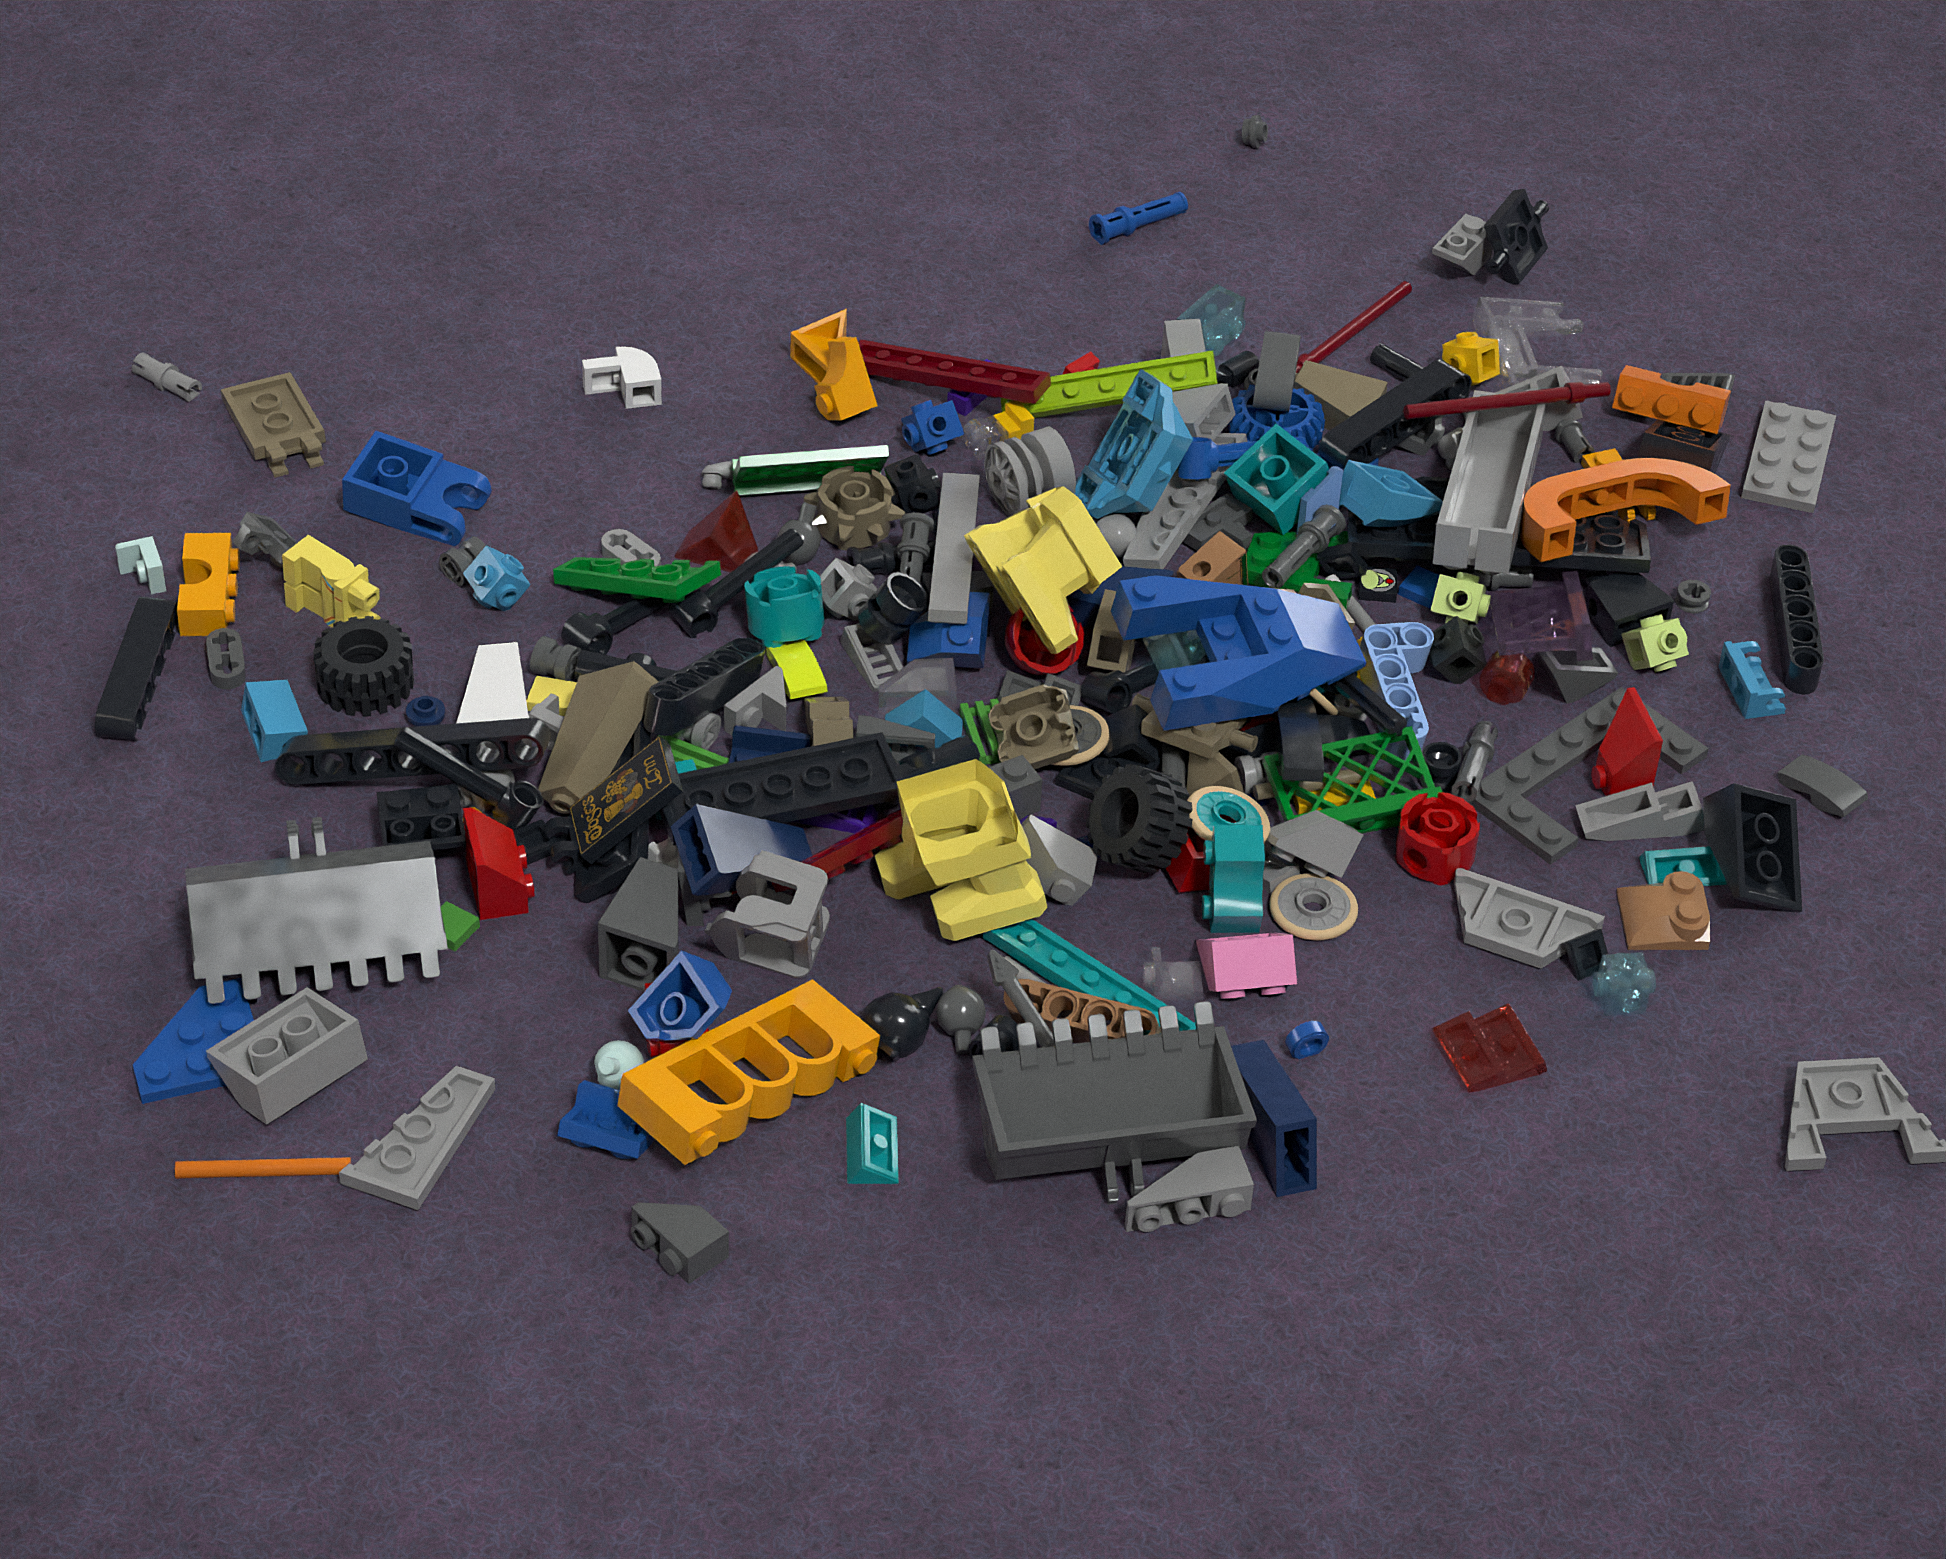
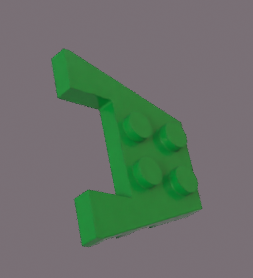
[1246,531,1352,610]

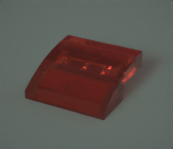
[1432,1003,1547,1092]

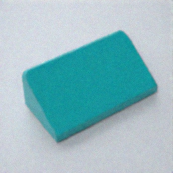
[1639,846,1727,886]
[846,1103,899,1184]

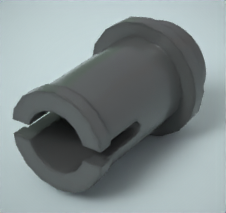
[1555,418,1595,463]

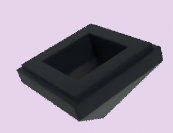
[1565,928,1612,981]

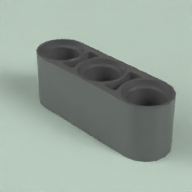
[1253,331,1301,412]

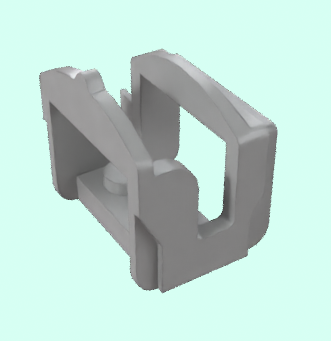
[705,850,830,978]

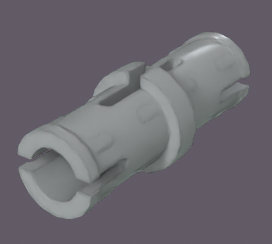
[132,352,202,402]

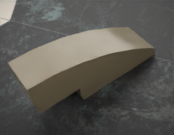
[804,696,853,746]

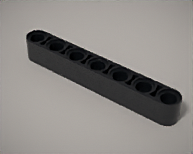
[275,718,551,785]

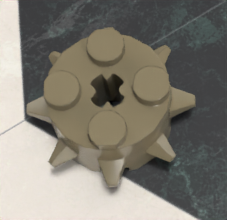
[804,466,905,551]

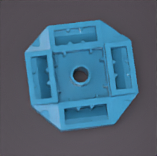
[1074,369,1193,519]

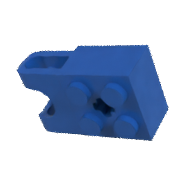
[342,431,492,546]

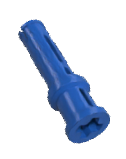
[1089,192,1188,245]

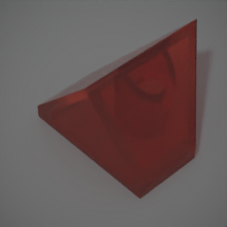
[675,490,758,573]

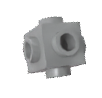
[820,558,878,621]

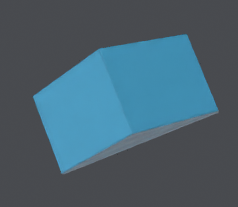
[885,689,963,748]

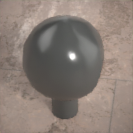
[777,502,821,566]
[937,985,986,1055]

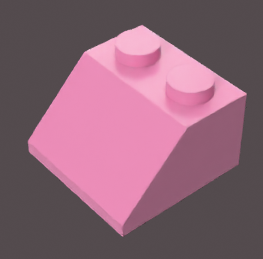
[1196,932,1297,999]

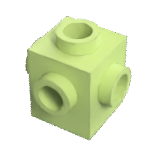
[1430,572,1491,624]
[1621,614,1689,672]

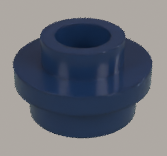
[406,696,446,726]

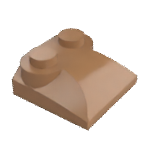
[1616,871,1710,950]

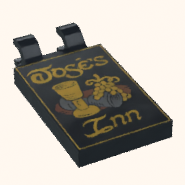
[544,736,683,874]

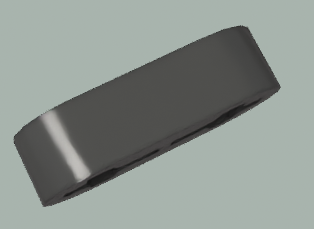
[206,628,246,690]

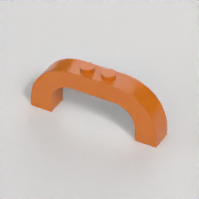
[1520,458,1731,562]

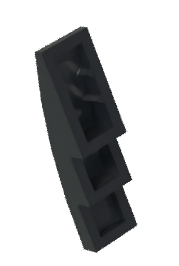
[1273,697,1324,782]

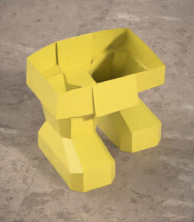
[964,486,1122,654]
[875,759,1047,941]

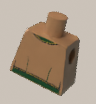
[1177,531,1248,586]

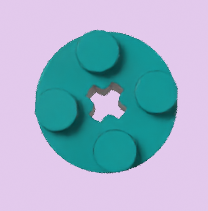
[744,566,824,648]

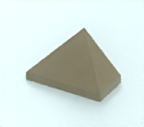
[1187,752,1244,798]

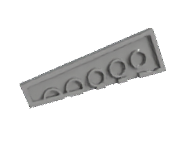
[1123,433,1248,569]

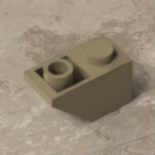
[1087,589,1136,673]

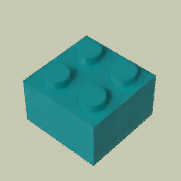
[1224,424,1329,536]

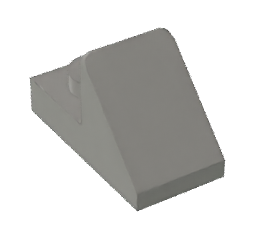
[724,665,786,735]

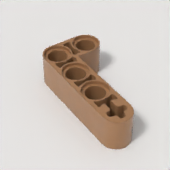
[1004,979,1160,1043]

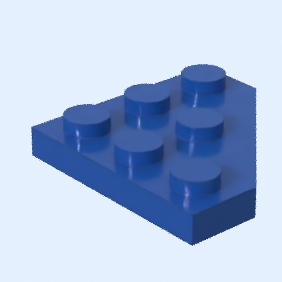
[133,978,254,1104]

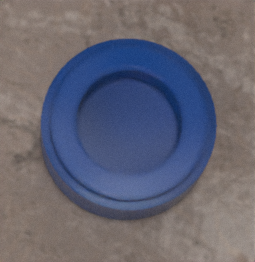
[1285,1021,1329,1059]

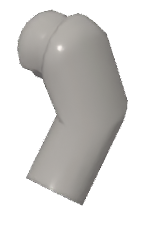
[1438,427,1464,470]
[701,461,733,490]

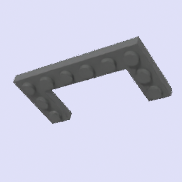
[1468,687,1709,865]

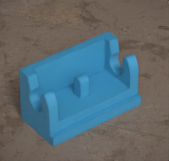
[1719,641,1786,719]
[241,680,308,762]

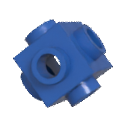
[901,400,964,455]

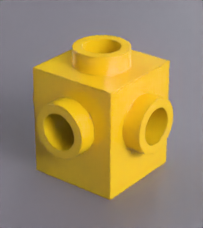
[1442,332,1500,386]

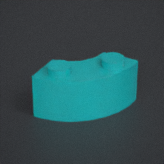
[1202,825,1265,933]

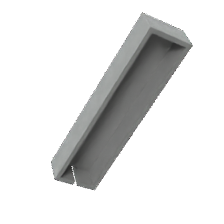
[1433,390,1546,575]

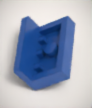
[557,1080,654,1159]

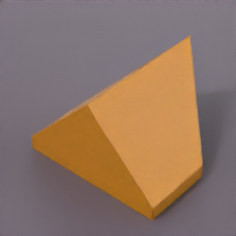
[790,308,847,384]

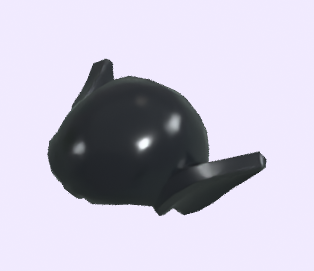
[860,987,944,1062]

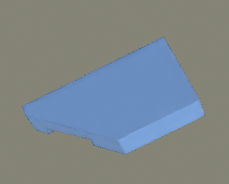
[1297,466,1343,537]

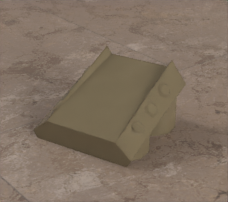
[988,684,1079,769]

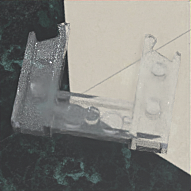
[1472,297,1603,400]

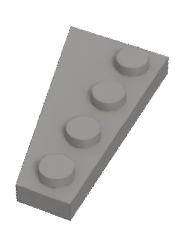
[339,1066,495,1210]

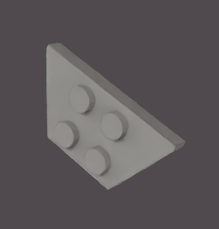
[1454,868,1605,969]

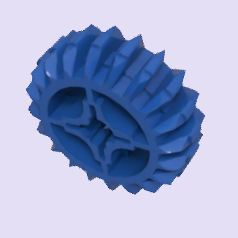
[1227,385,1325,450]

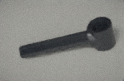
[669,528,804,638]
[561,597,669,655]
[1081,639,1206,714]
[1320,671,1407,737]
[394,727,544,831]

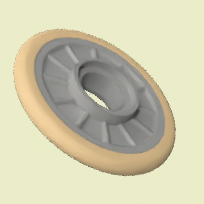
[1269,873,1358,941]

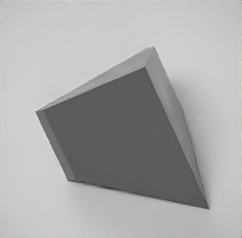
[1534,644,1618,704]

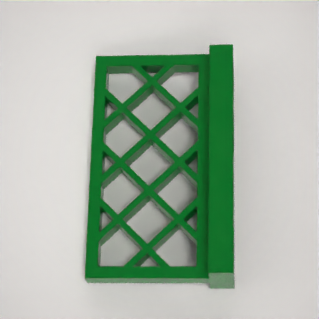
[731,445,889,498]
[1262,726,1442,834]

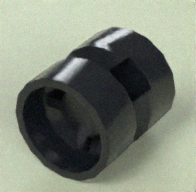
[858,572,929,645]

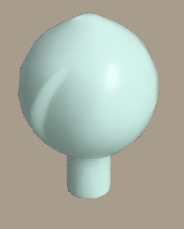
[594,1040,644,1090]

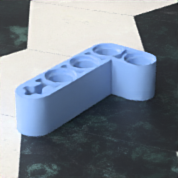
[1359,622,1434,761]

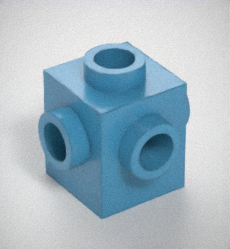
[463,545,531,611]

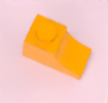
[814,337,878,420]

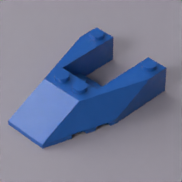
[1111,575,1366,731]

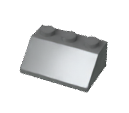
[206,987,368,1124]

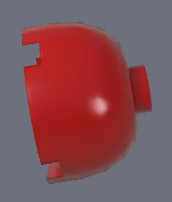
[1005,606,1084,675]

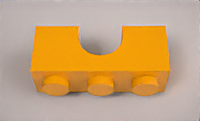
[177,533,240,636]

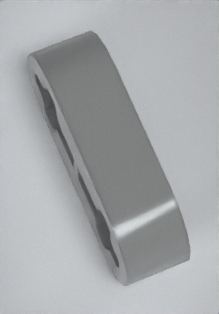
[601,529,661,566]

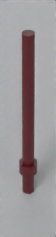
[1296,281,1412,373]
[1403,381,1611,419]

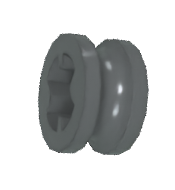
[1675,579,1711,613]

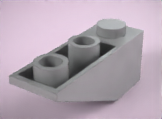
[1124,1146,1254,1232]

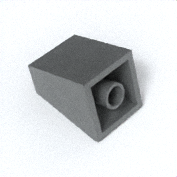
[598,857,679,992]

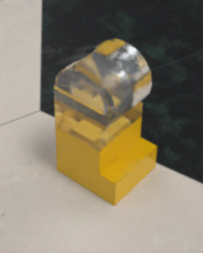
[960,400,1034,460]

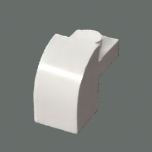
[582,347,662,409]

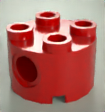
[1395,792,1480,885]

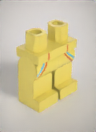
[282,535,381,627]

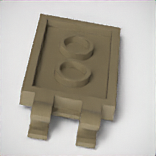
[221,372,326,478]

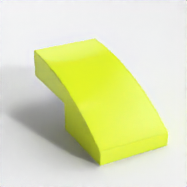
[766,639,828,699]

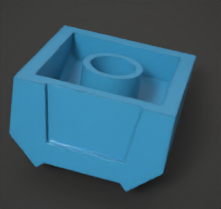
[1339,460,1443,527]

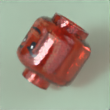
[1479,648,1535,705]

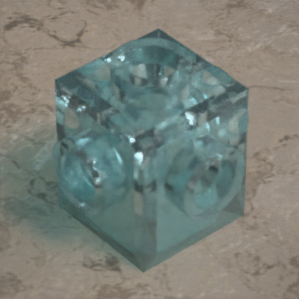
[1593,952,1656,1016]

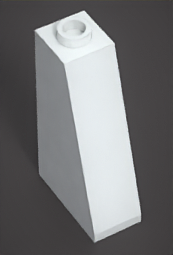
[452,642,532,752]

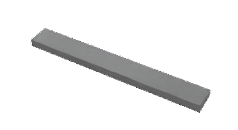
[928,473,980,624]

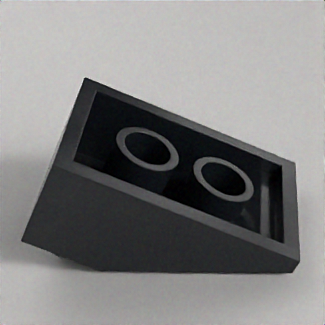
[1638,419,1731,474]
[1703,783,1802,912]

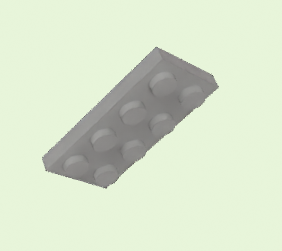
[1741,400,1836,513]

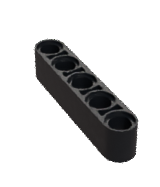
[1318,359,1472,471]
[1769,544,1824,695]
[95,597,179,741]
[643,638,765,736]

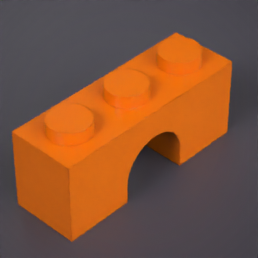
[1612,365,1731,434]

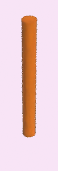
[175,1157,351,1179]

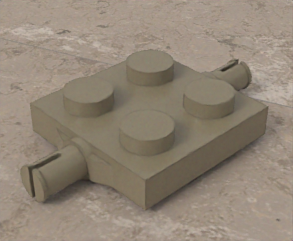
[1132,693,1258,759]

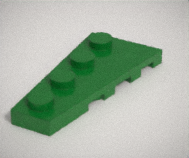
[553,557,721,603]

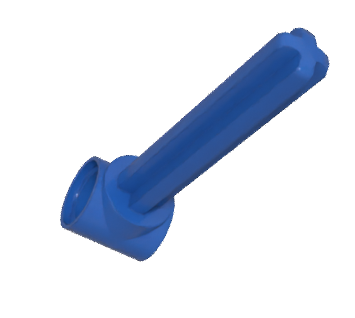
[1178,436,1309,479]

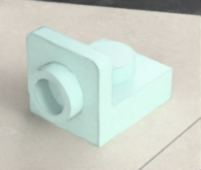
[115,536,166,594]

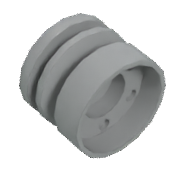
[984,426,1076,517]

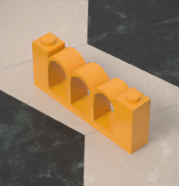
[617,979,880,1165]

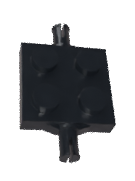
[1484,189,1549,285]

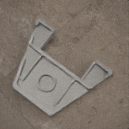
[1785,1057,1946,1171]

